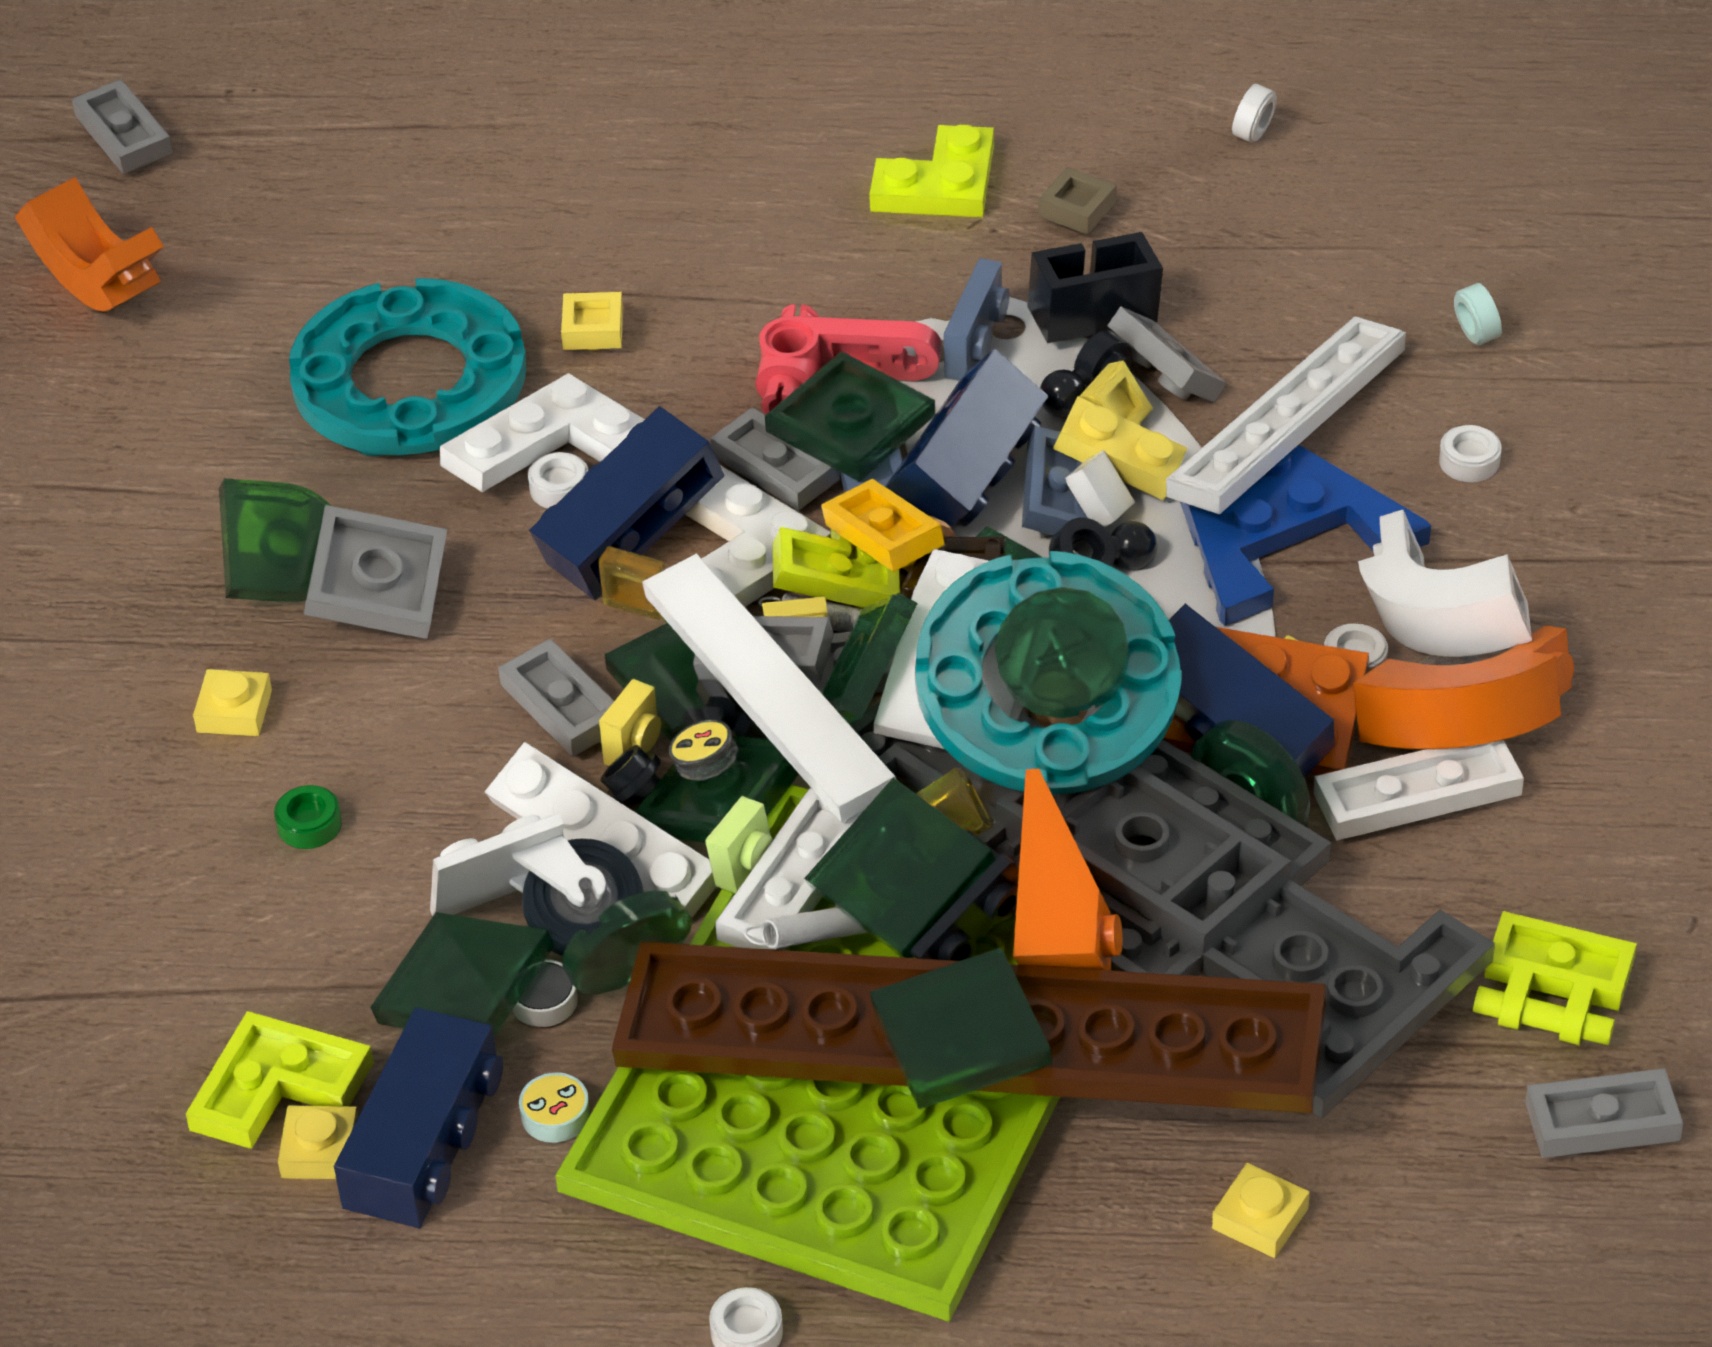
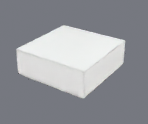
[1065,450,1135,527]

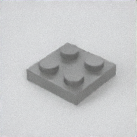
[303,505,447,639]

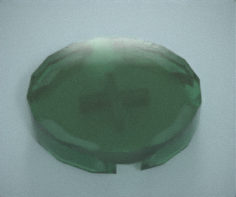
[995,587,1130,719]
[562,890,692,994]

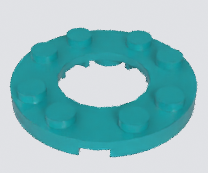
[289,278,527,456]
[915,551,1182,795]

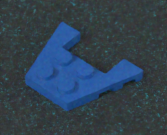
[1180,445,1432,626]

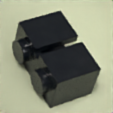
[1027,232,1163,344]

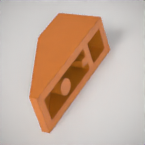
[1013,769,1123,970]

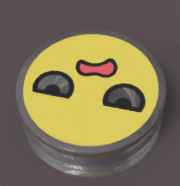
[669,720,738,780]

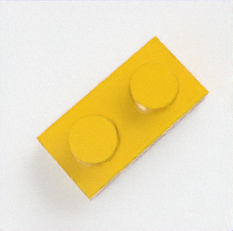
[821,478,945,572]

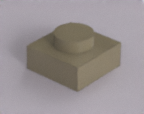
[1038,167,1117,235]

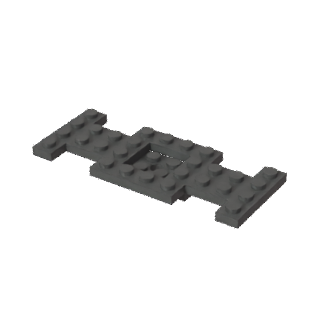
[849,700,1495,1119]

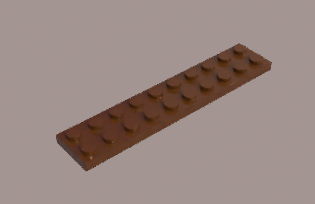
[612,941,1327,1114]

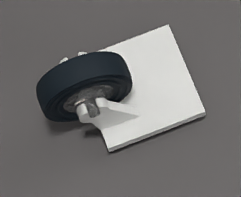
[430,812,644,960]

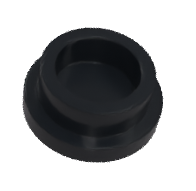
[600,745,661,805]

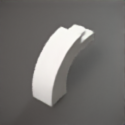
[1358,510,1532,657]

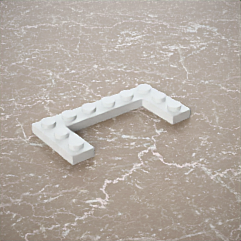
[440,373,831,607]

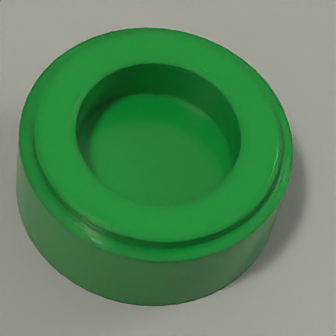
[274,785,342,849]

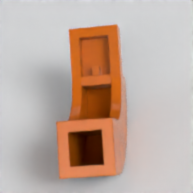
[14,177,164,311]
[1353,625,1574,749]

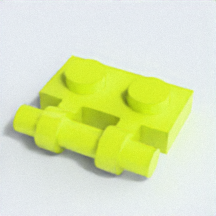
[1473,911,1637,1046]

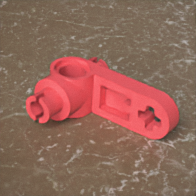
[756,304,942,421]

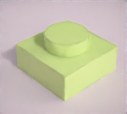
[705,796,773,894]

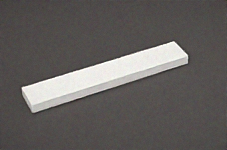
[1166,316,1406,514]
[642,553,898,823]

